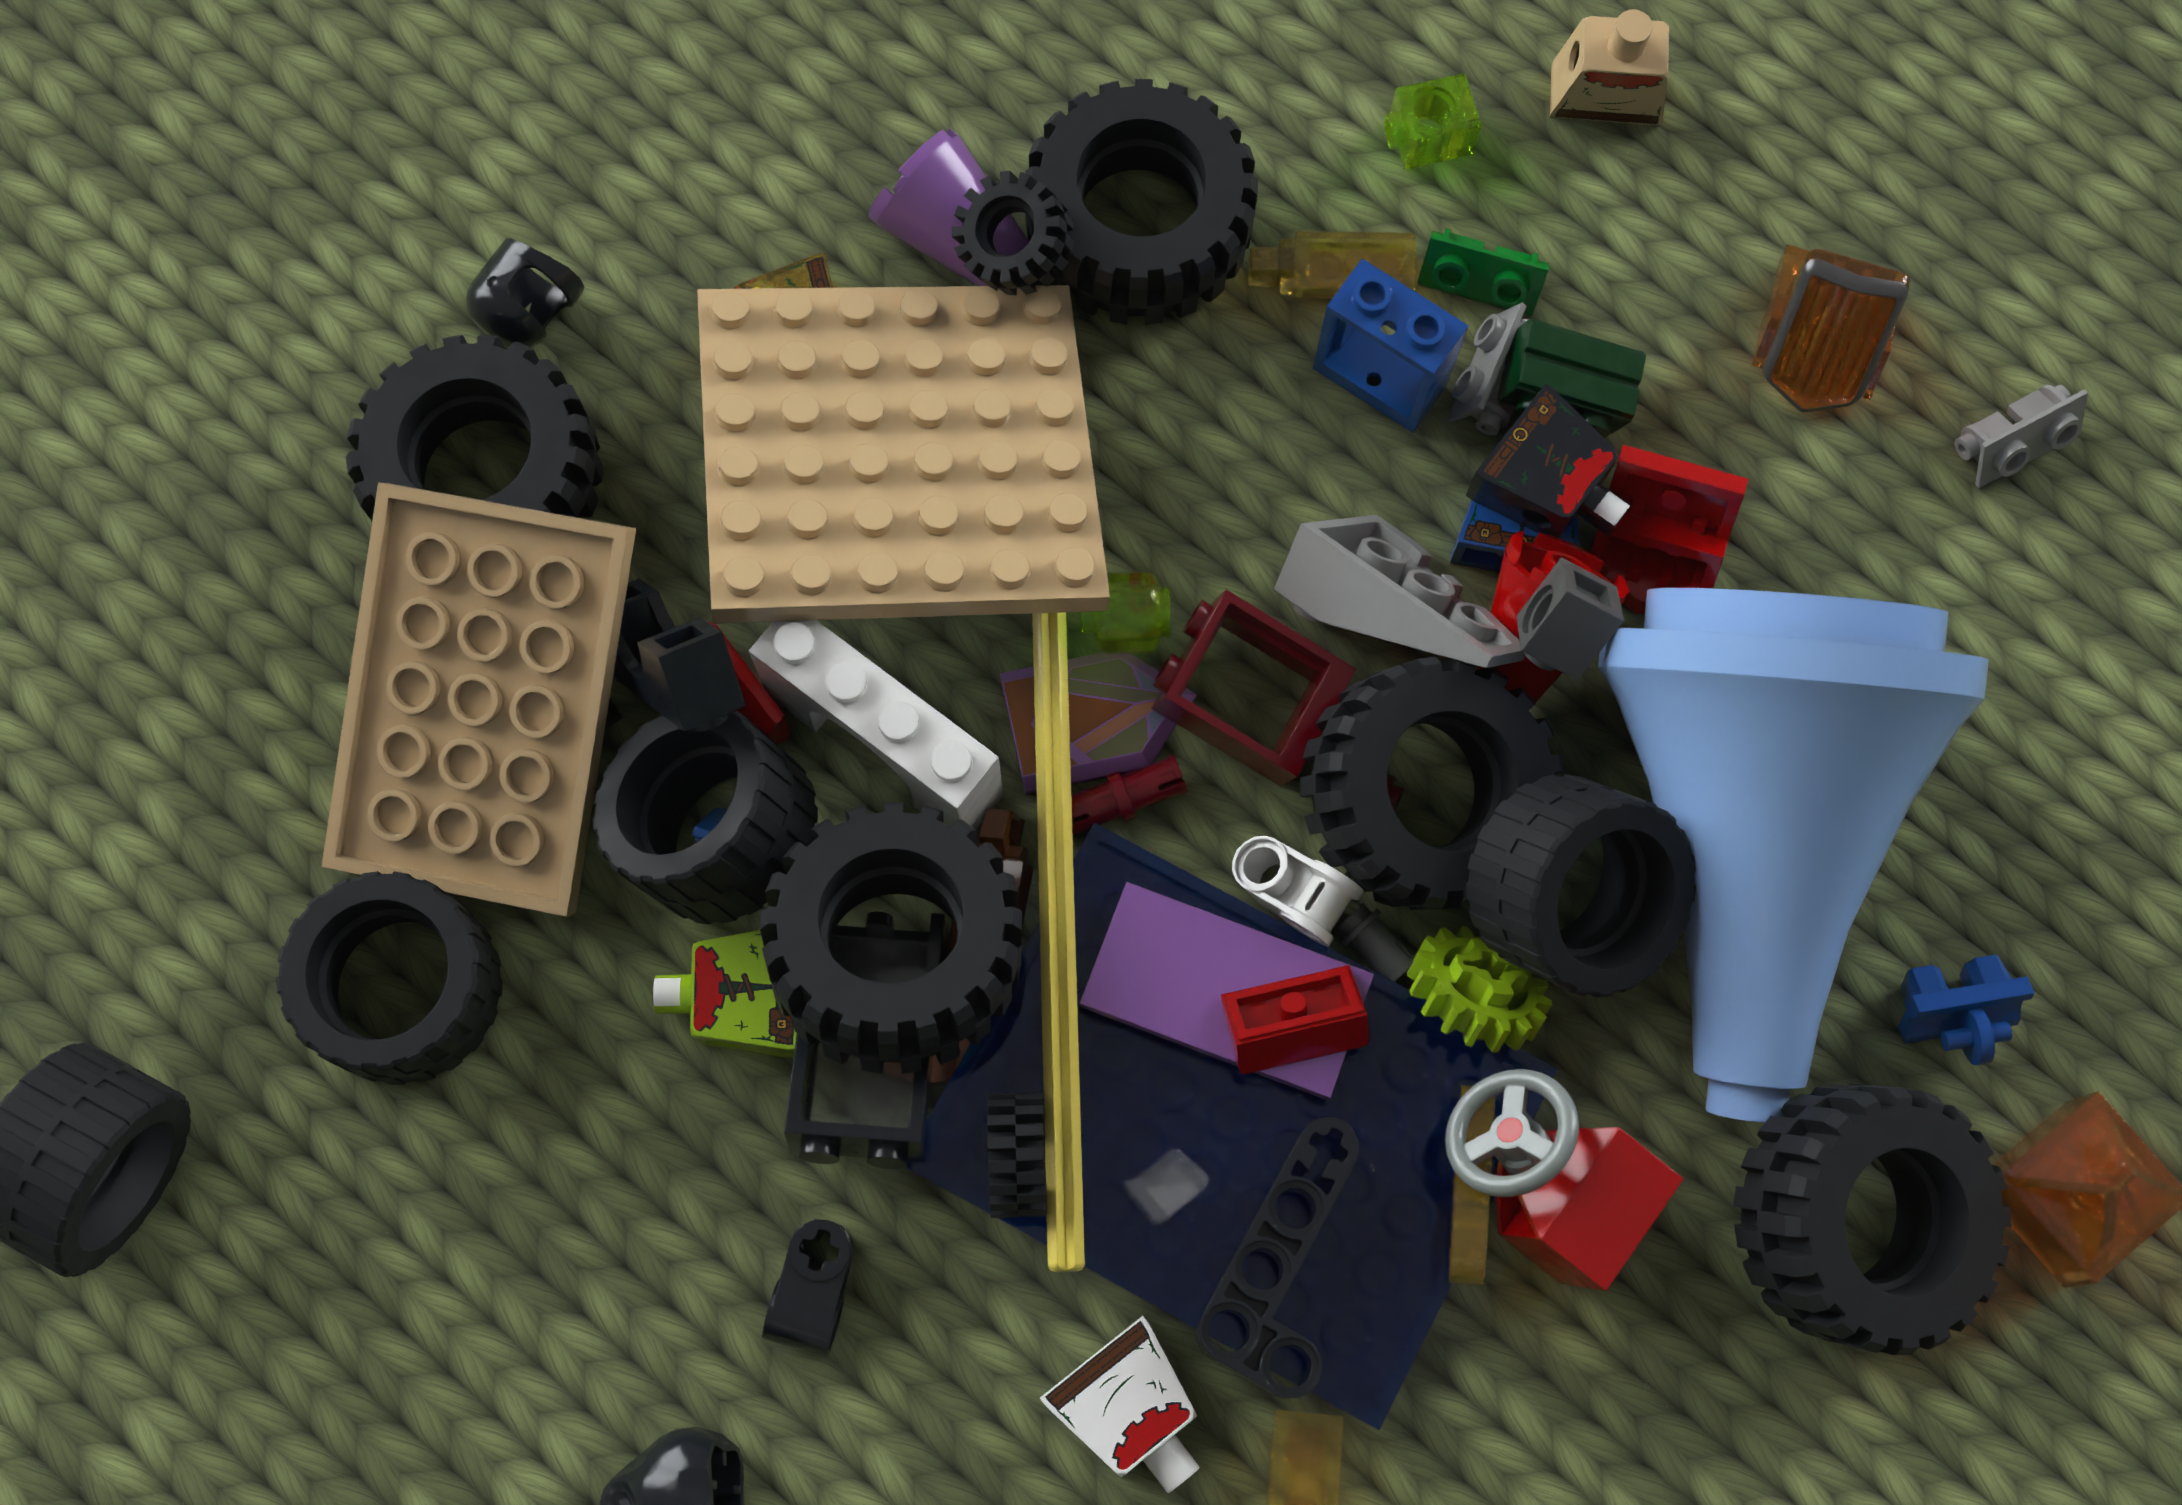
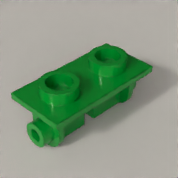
[1417,228,1549,316]

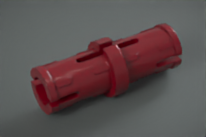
[1071,754,1188,837]

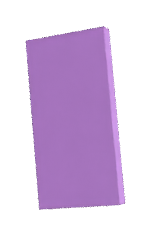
[1080,882,1374,1101]

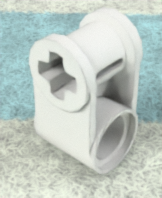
[1232,836,1364,947]

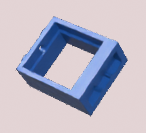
[1312,258,1469,433]

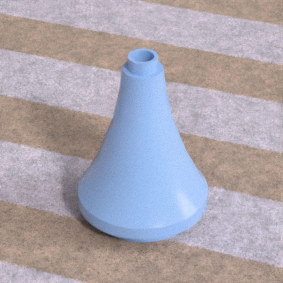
[1598,588,1989,1122]

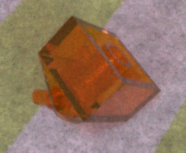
[1993,1091,2182,1288]

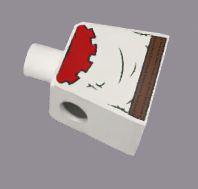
[1040,1316,1200,1493]

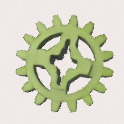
[1407,926,1552,1053]

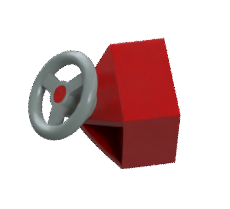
[1445,1069,1684,1291]

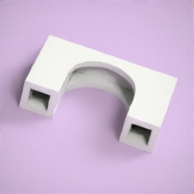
[749,620,1003,829]

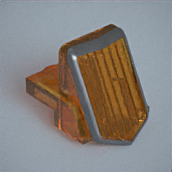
[1752,244,1910,413]

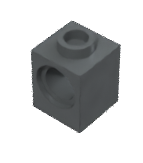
[1516,557,1624,680]

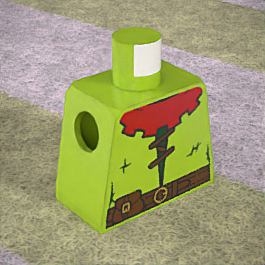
[653,930,797,1059]

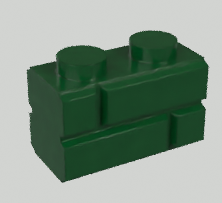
[1497,318,1646,438]

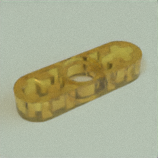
[1448,1085,1495,1286]

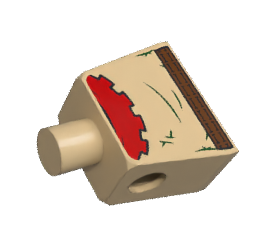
[1550,9,1669,126]

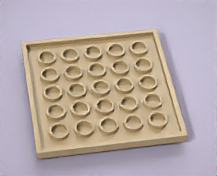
[697,285,1110,623]

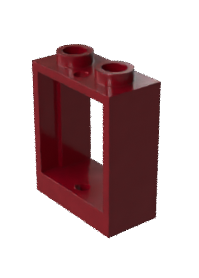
[1151,589,1356,786]

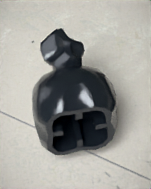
[600,1427,744,1505]

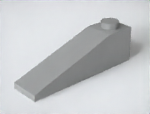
[1274,515,1525,668]

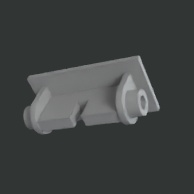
[1447,303,1529,435]
[1954,385,2088,488]

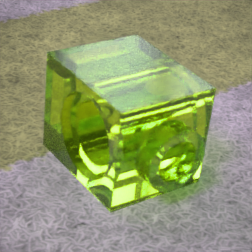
[1384,73,1482,170]

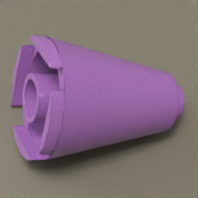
[868,128,1029,286]

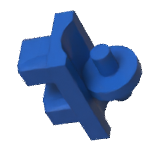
[1898,954,2035,1066]

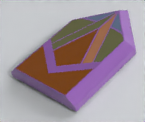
[999,648,1197,795]

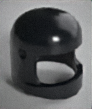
[466,238,585,348]

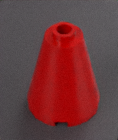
[1477,531,1629,703]

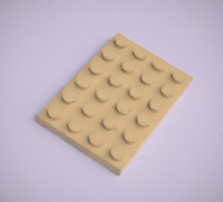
[321,482,636,917]

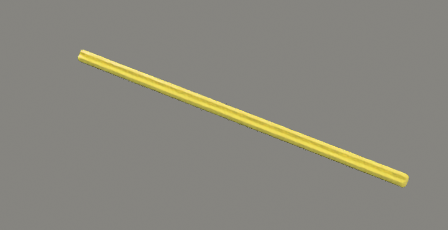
[1032,612,1085,1273]

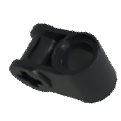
[762,1219,854,1356]

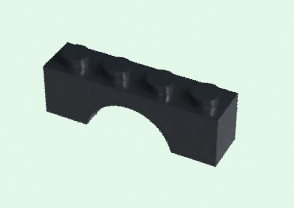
[613,579,746,732]

